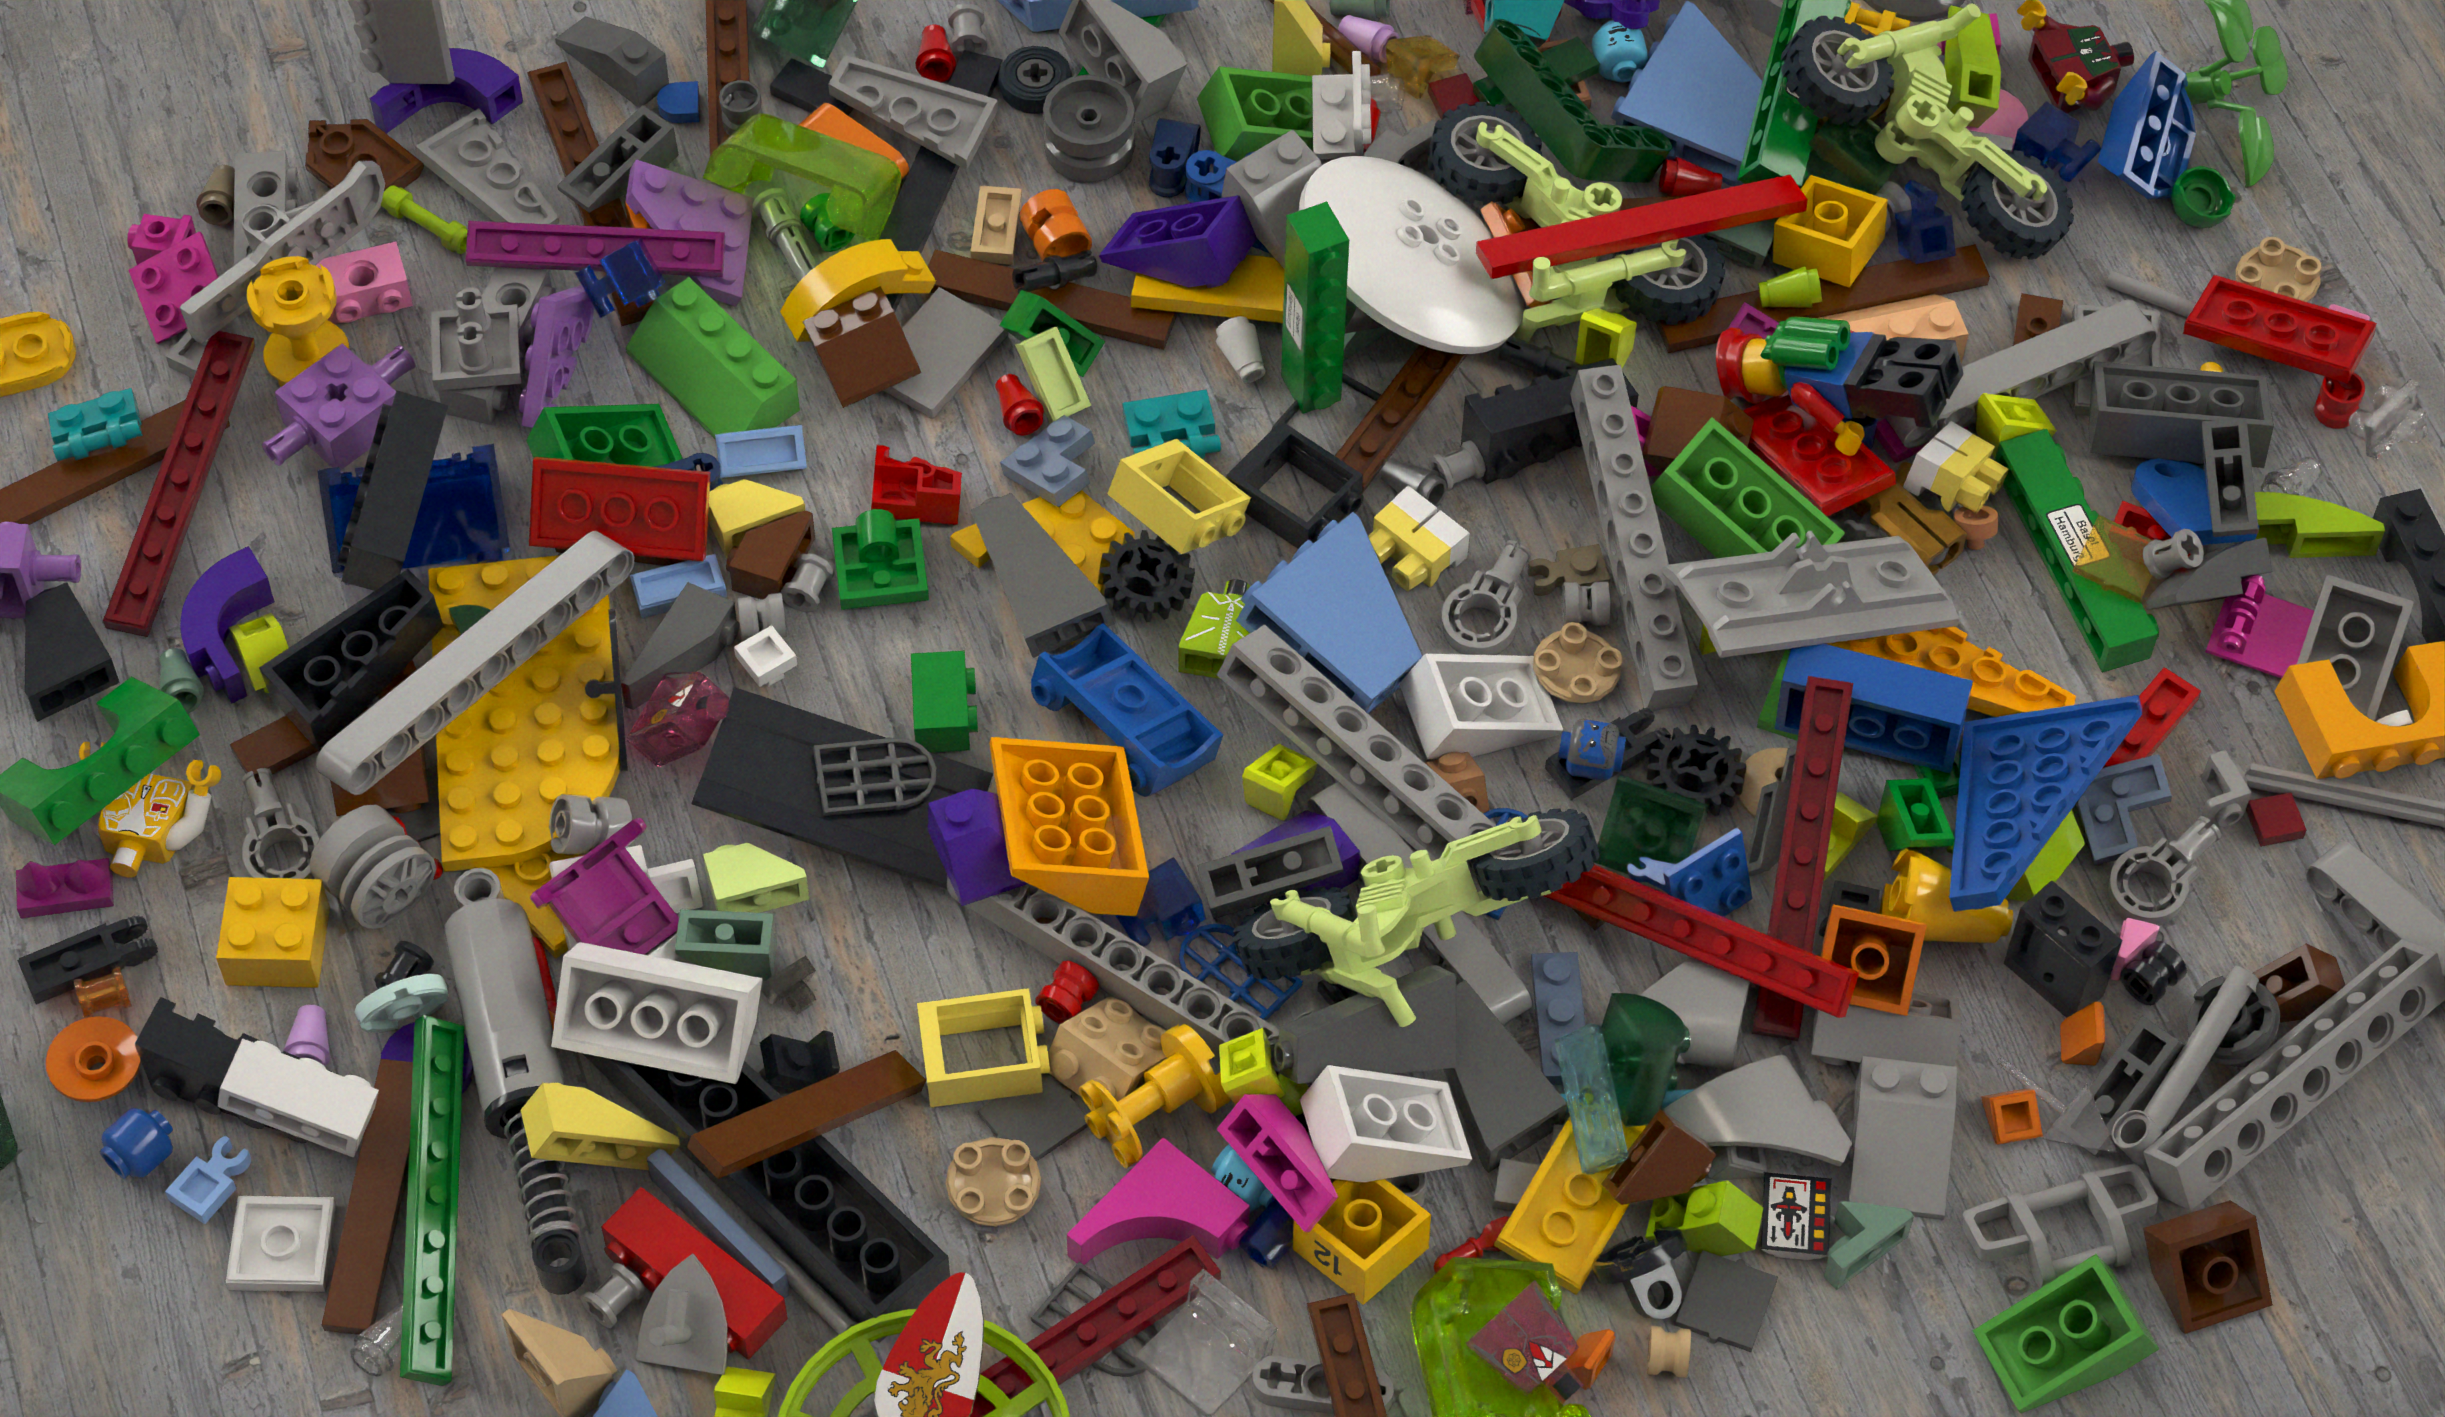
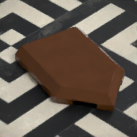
[305,119,424,191]

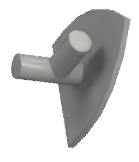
[636,1254,727,1375]

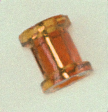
[74,967,132,1018]

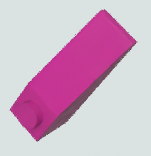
[1217,1094,1338,1232]

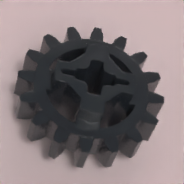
[1098,530,1195,622]
[1646,725,1746,819]

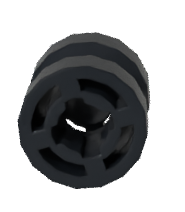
[2120,941,2187,1006]

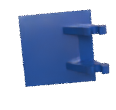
[1628,827,1753,917]

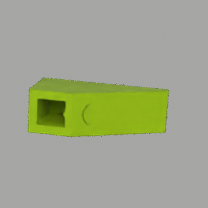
[1944,5,2001,128]

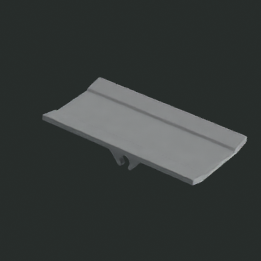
[1662,531,1960,658]

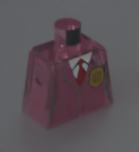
[625,672,729,767]
[1465,1280,1584,1405]

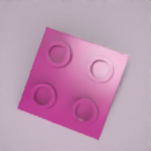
[128,231,219,344]
[2205,575,2314,678]

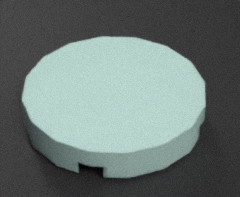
[354,974,449,1033]

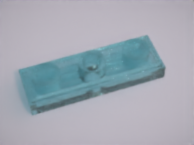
[1554,1023,1629,1175]

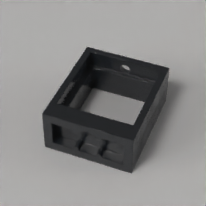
[1226,421,1364,549]
[2003,881,2123,1018]

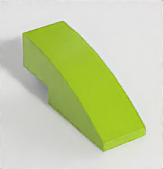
[2242,492,2385,558]

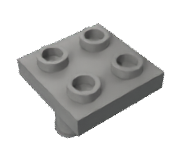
[430,287,522,391]

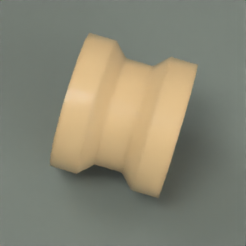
[1647,1326,1691,1378]

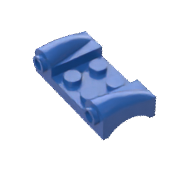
[1031,623,1223,797]

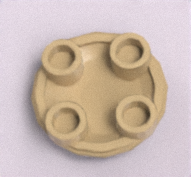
[2236,237,2321,302]
[1533,622,1623,704]
[946,1137,1041,1227]

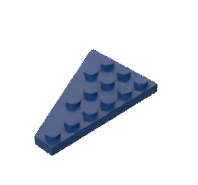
[1949,695,2142,912]

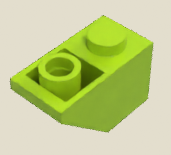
[1645,1180,1763,1257]

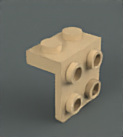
[1048,997,1167,1101]

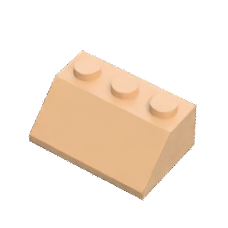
[1819,294,1969,364]

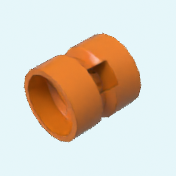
[1020,189,1092,262]

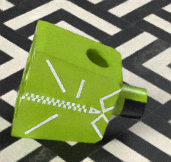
[1178,579,1251,679]

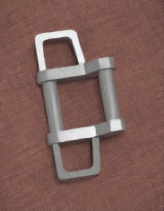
[1962,1164,2158,1288]

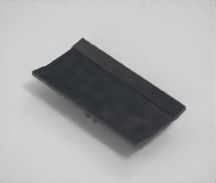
[692,687,993,890]

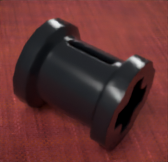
[374,941,434,989]

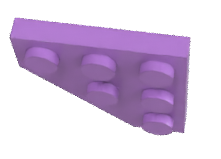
[626,160,754,306]
[519,285,597,428]

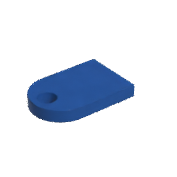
[2131,458,2260,545]

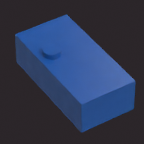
[1775,644,1973,773]

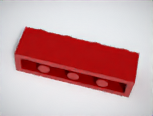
[601,1187,788,1360]

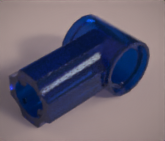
[1239,1198,1294,1269]

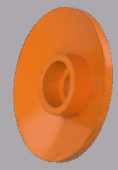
[46,1016,141,1102]

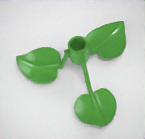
[2185,0,2288,187]

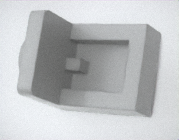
[2201,750,2252,829]

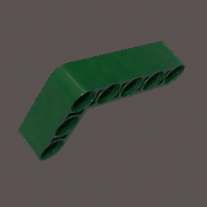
[1474,18,1672,183]

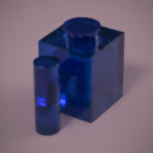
[2013,101,2101,182]
[1895,180,1956,264]
[575,237,666,318]
[1115,857,1206,947]

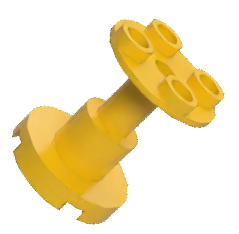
[247,256,350,387]
[1078,1024,1231,1169]

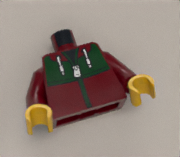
[2017,0,2134,116]

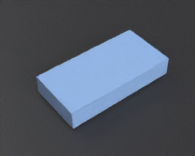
[715,424,807,478]
[630,554,727,618]

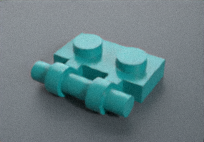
[48,388,143,461]
[1122,389,1221,459]

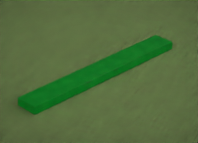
[400,1015,464,1386]

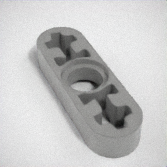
[1252,1355,1394,1414]

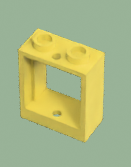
[1107,439,1251,554]
[917,988,1050,1108]

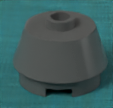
[2187,976,2280,1067]

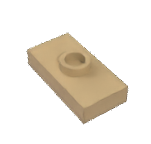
[970,186,1022,265]

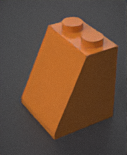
[1820,904,1927,1016]

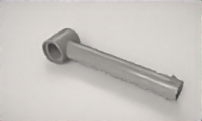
[2112,965,2259,1171]

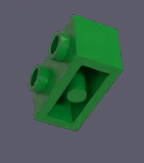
[911,650,978,753]

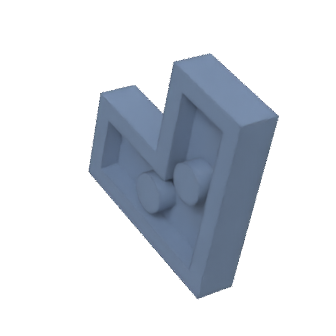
[1000,415,1095,507]
[2076,754,2172,866]

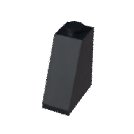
[24,582,120,722]

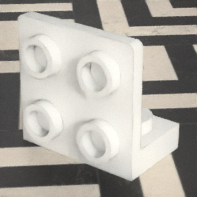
[1312,51,1371,159]

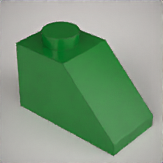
[999,290,1106,377]
[1876,779,1955,851]

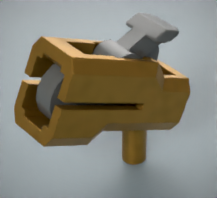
[1843,462,1967,576]

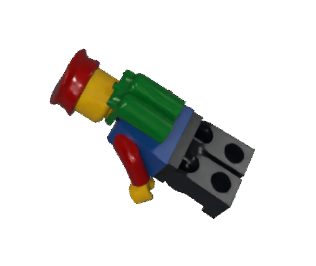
[1716,316,1964,456]

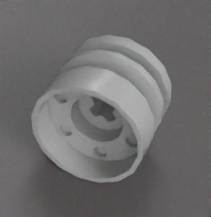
[309,805,436,929]

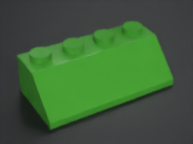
[626,277,800,440]
[1650,417,1845,558]

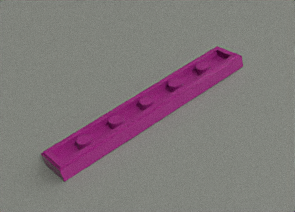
[465,221,726,277]

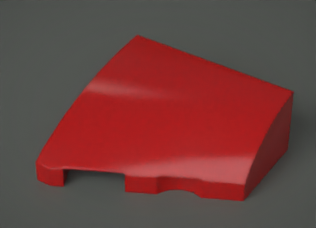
[871,445,962,525]

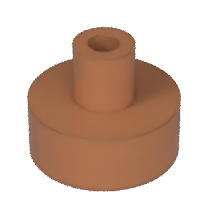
[1954,505,1998,550]

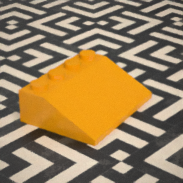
[989,737,1149,916]

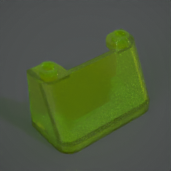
[703,113,901,241]
[1410,1257,1591,1417]

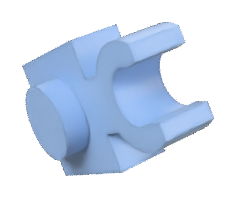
[165,1136,252,1224]

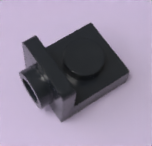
[760,1030,840,1090]

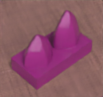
[16,858,114,919]

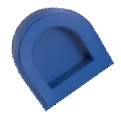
[657,81,700,123]

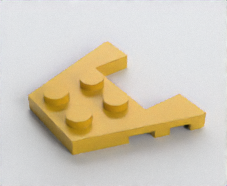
[950,490,1135,645]

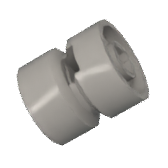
[549,794,632,855]

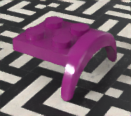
[530,818,679,955]

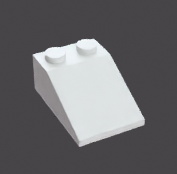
[1399,654,1563,759]
[1300,1065,1472,1182]

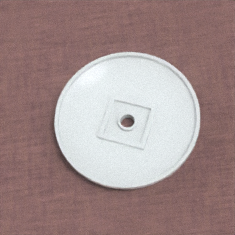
[1299,156,1525,354]

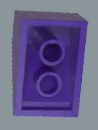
[1099,195,1257,288]

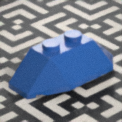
[2097,51,2196,199]

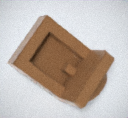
[1425,751,1489,813]

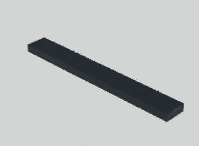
[879,50,1003,312]

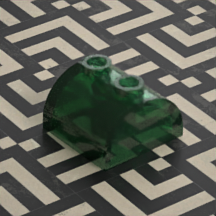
[751,0,858,68]
[1593,775,1709,875]
[1587,993,1691,1127]

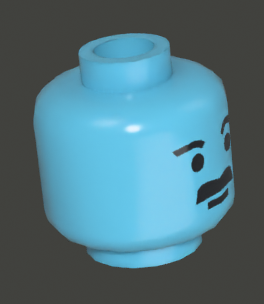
[1591,20,1649,82]
[1211,1144,1277,1212]

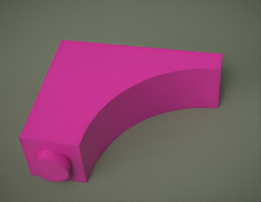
[1067,1138,1250,1265]

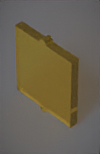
[2072,515,2159,603]

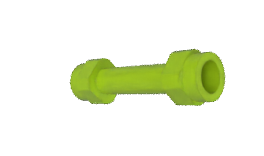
[381,185,467,254]

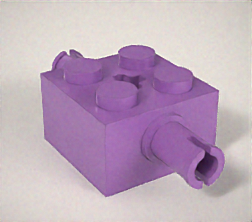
[262,343,415,473]
[0,522,81,618]

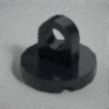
[1592,1227,1687,1319]

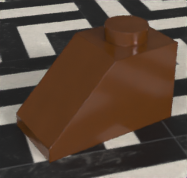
[726,510,815,601]
[2253,943,2345,1023]
[1602,1109,1717,1205]

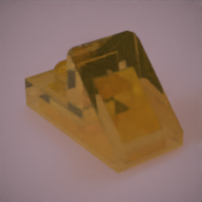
[1386,35,1460,99]

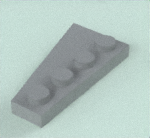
[829,54,998,170]
[416,108,559,225]

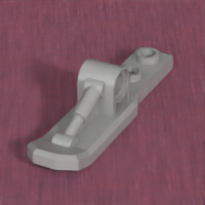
[179,161,385,344]

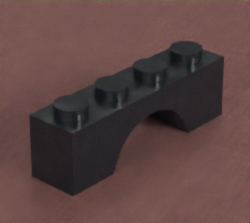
[2373,488,2445,644]

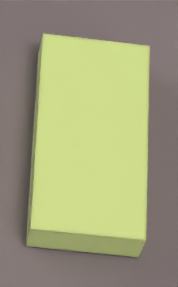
[1015,327,1091,423]

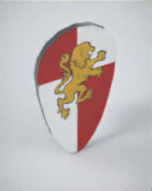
[874,1272,984,1417]

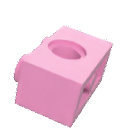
[316,242,413,324]

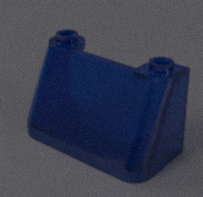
[317,443,511,585]

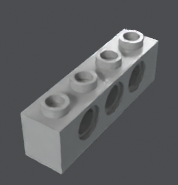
[233,150,299,312]
[438,267,556,425]

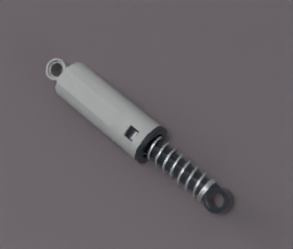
[445,868,587,1295]

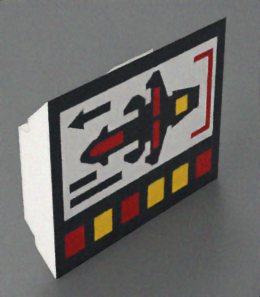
[1761,1172,1832,1260]

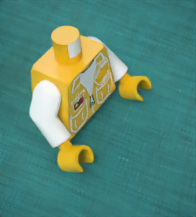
[79,741,222,878]

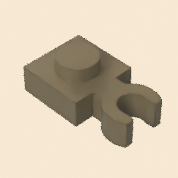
[1528,544,1610,596]

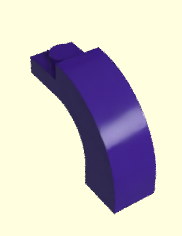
[369,48,523,134]
[180,546,275,704]

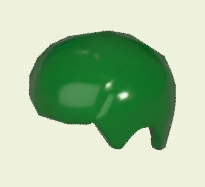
[2171,166,2236,229]

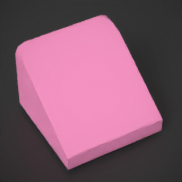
[2111,918,2159,981]

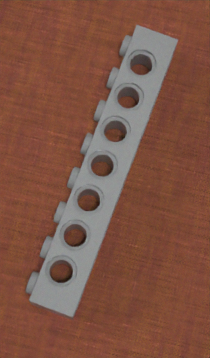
[1570,365,1698,711]
[1217,625,1496,892]
[2143,939,2445,1211]

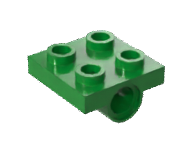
[832,509,929,610]

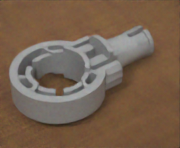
[1442,540,1532,655]
[242,768,320,879]
[2107,816,2221,926]

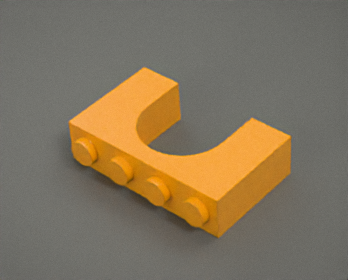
[2274,641,2445,779]

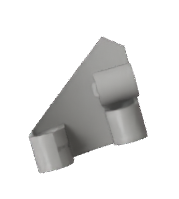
[1606,957,1759,1071]
[1663,1055,1852,1167]

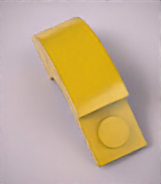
[780,239,936,342]

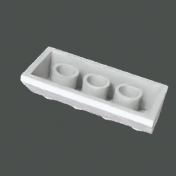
[551,942,762,1084]

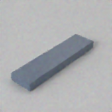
[647,1148,789,1299]

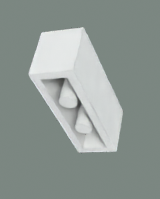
[218,1039,379,1158]

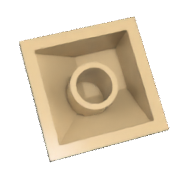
[501,1309,617,1417]

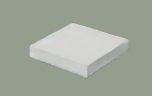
[226,1196,336,1292]

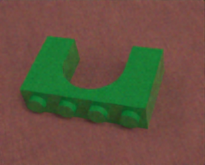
[0,676,200,845]

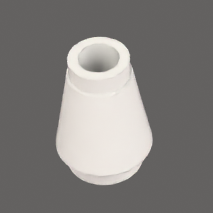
[1216,316,1266,383]

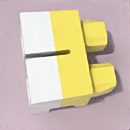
[1903,421,2009,513]
[1368,486,1470,591]

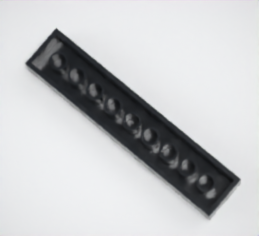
[582,951,950,1343]

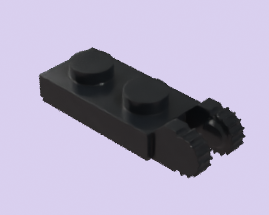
[1545,707,1672,800]
[17,915,158,1005]

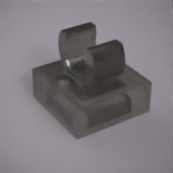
[761,955,816,1015]

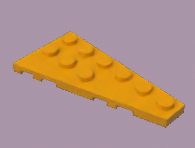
[1827,626,2076,717]

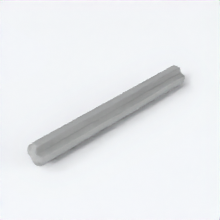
[2245,763,2445,827]

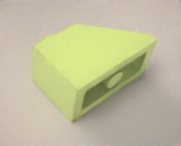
[703,843,809,913]

